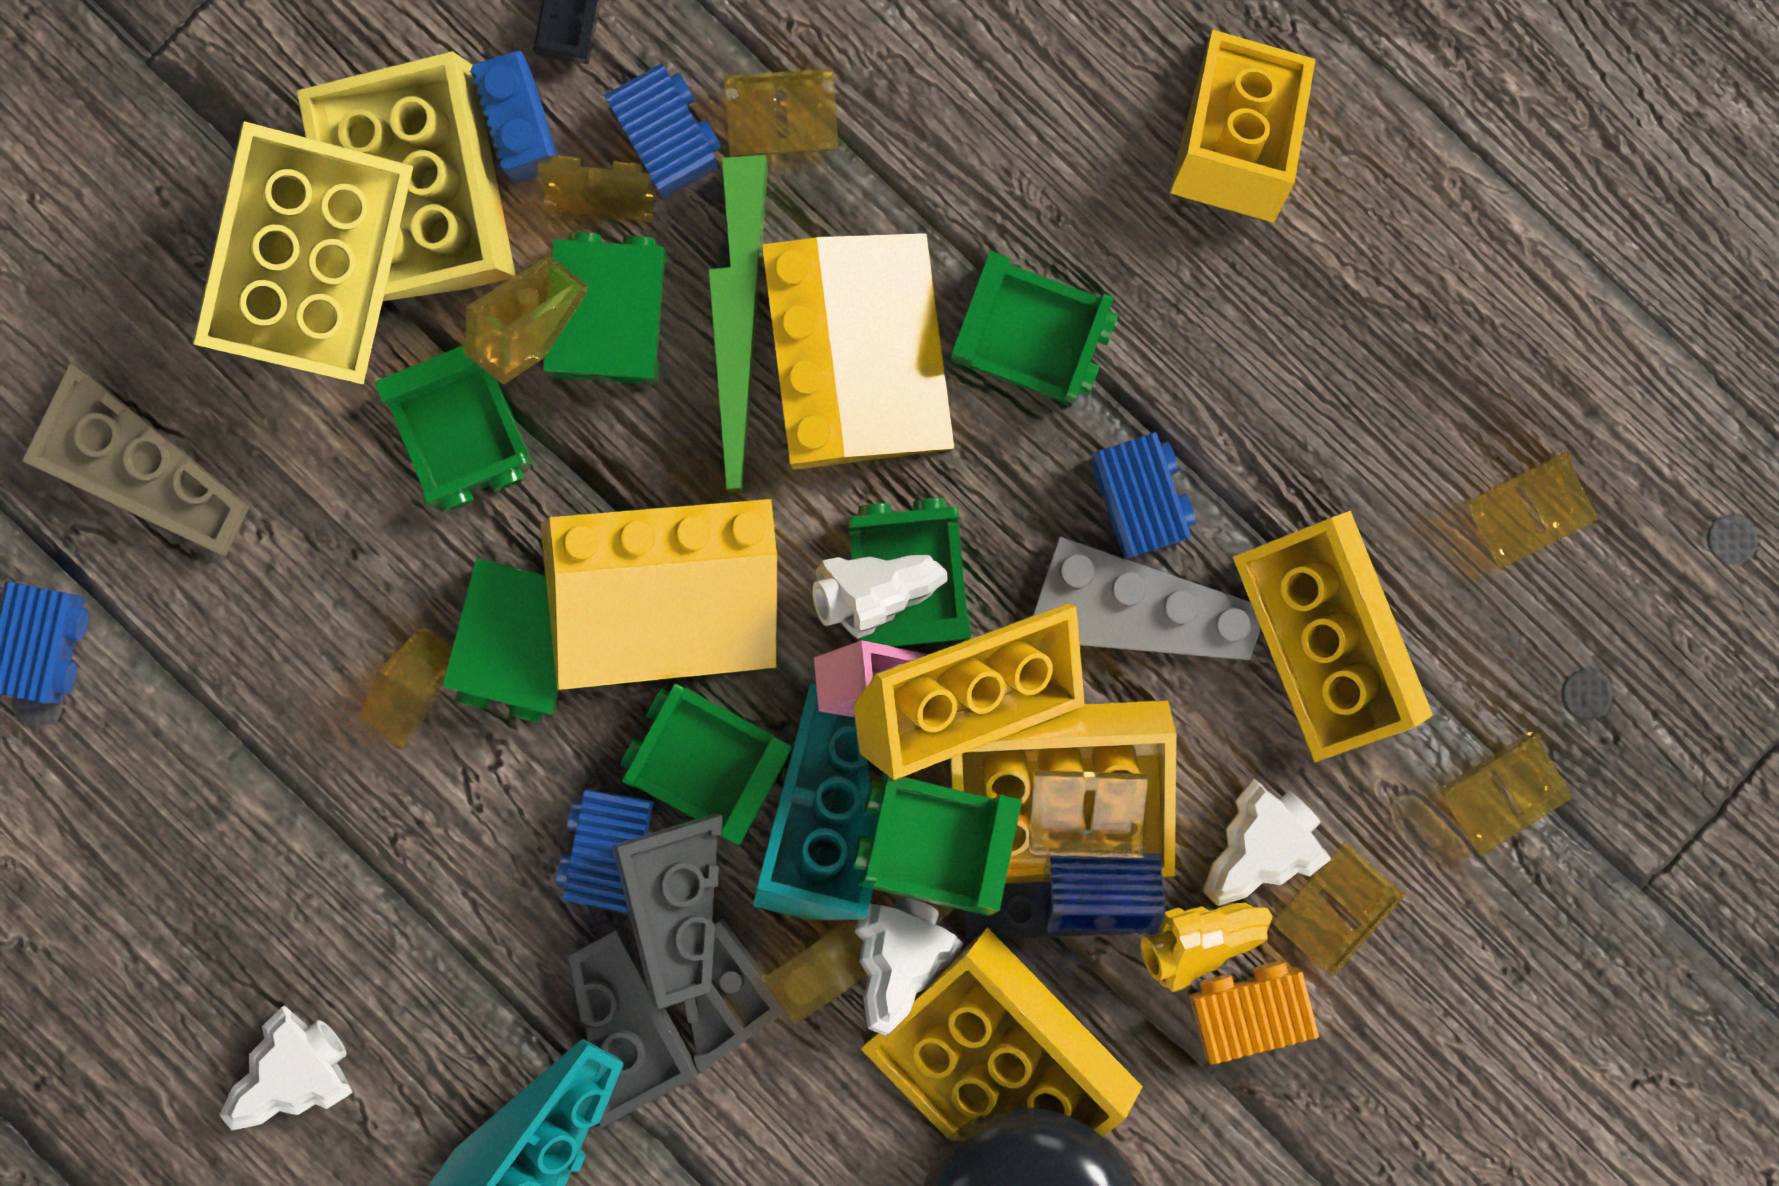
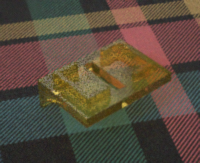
[724,69,839,157]
[538,155,656,223]
[1464,450,1598,569]
[1438,732,1574,856]
[1028,770,1148,858]
[1271,841,1407,977]

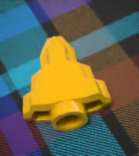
[1140,903,1273,992]

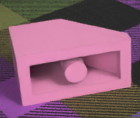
[814,640,929,717]

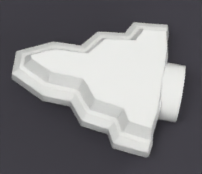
[813,555,947,638]
[1203,779,1331,906]
[855,898,963,1036]
[220,1006,353,1130]

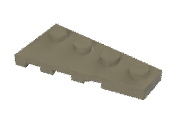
[22,362,250,556]

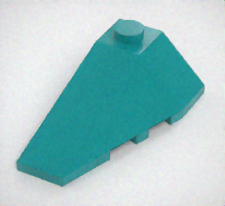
[753,683,873,920]
[428,1039,624,1186]

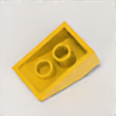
[1170,29,1316,223]

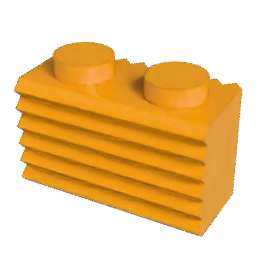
[1189,961,1319,1065]

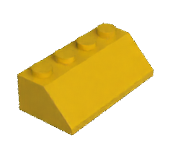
[1233,511,1433,762]
[853,603,1085,780]

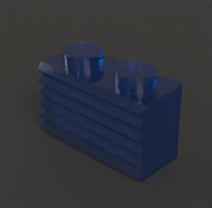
[1043,843,1166,935]

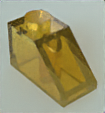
[464,255,588,385]
[764,920,867,1025]

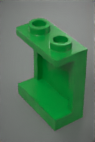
[543,232,668,385]
[950,251,1119,406]
[374,340,535,513]
[848,498,971,647]
[442,558,559,723]
[620,684,794,845]
[852,773,1022,916]

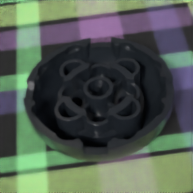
[923,1107,1134,1186]

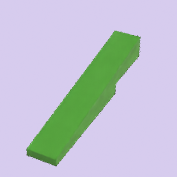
[709,154,768,494]

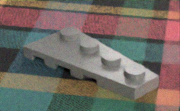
[1032,537,1261,660]

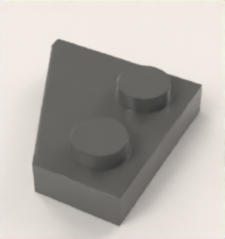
[684,919,788,1073]

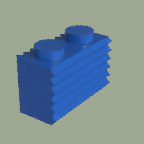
[469,51,561,183]
[605,63,721,199]
[1090,432,1196,560]
[0,581,88,703]
[556,789,654,913]

